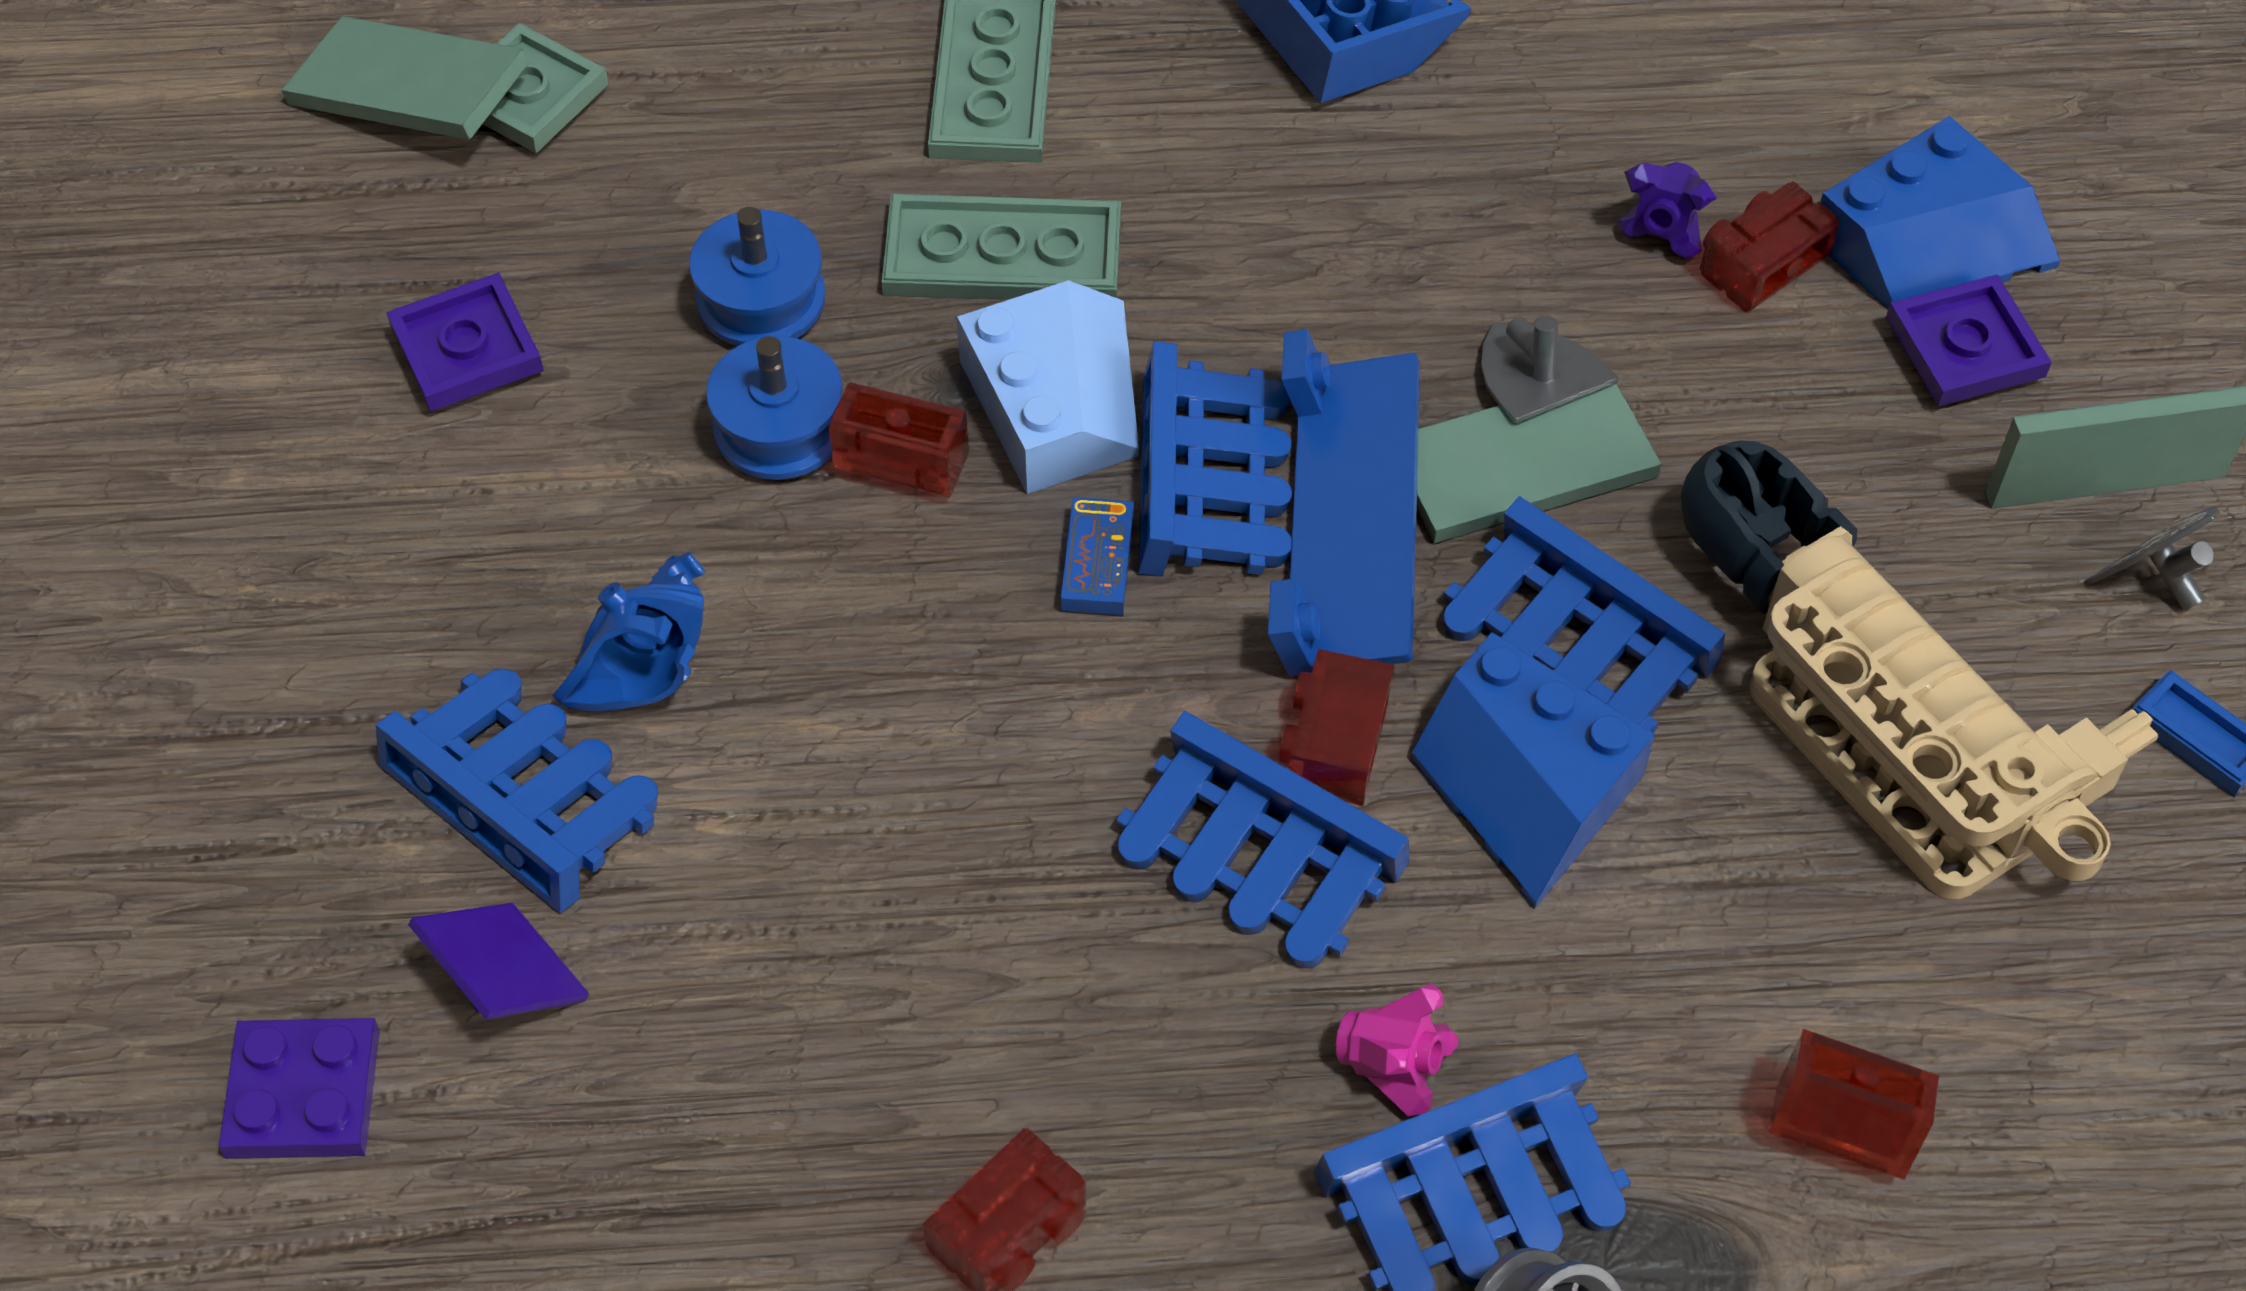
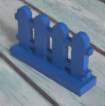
[1138,341,1292,577]
[1444,496,1725,733]
[375,669,658,914]
[1116,710,1409,968]
[1314,1053,1631,1291]

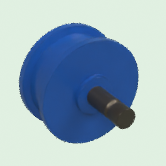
[689,207,826,346]
[707,336,846,480]

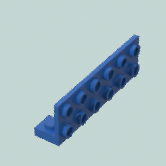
[1268,329,1420,676]

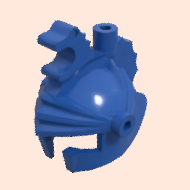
[552,552,705,711]

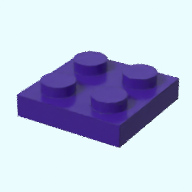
[386,272,544,412]
[1885,275,2052,406]
[219,1018,380,1159]

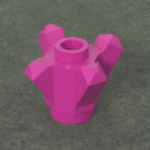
[1336,983,1459,1116]

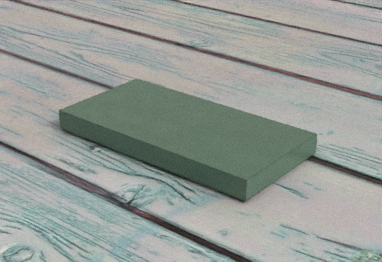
[928,0,1056,163]
[281,16,529,140]
[882,194,1121,300]
[1417,383,1662,543]
[1985,386,2246,509]

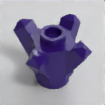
[1618,162,1717,260]

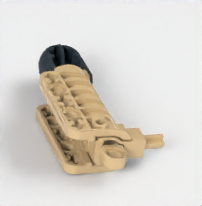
[1680,440,2158,899]

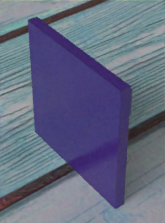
[408,903,589,1020]

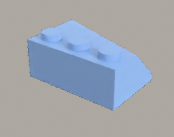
[957,280,1139,494]

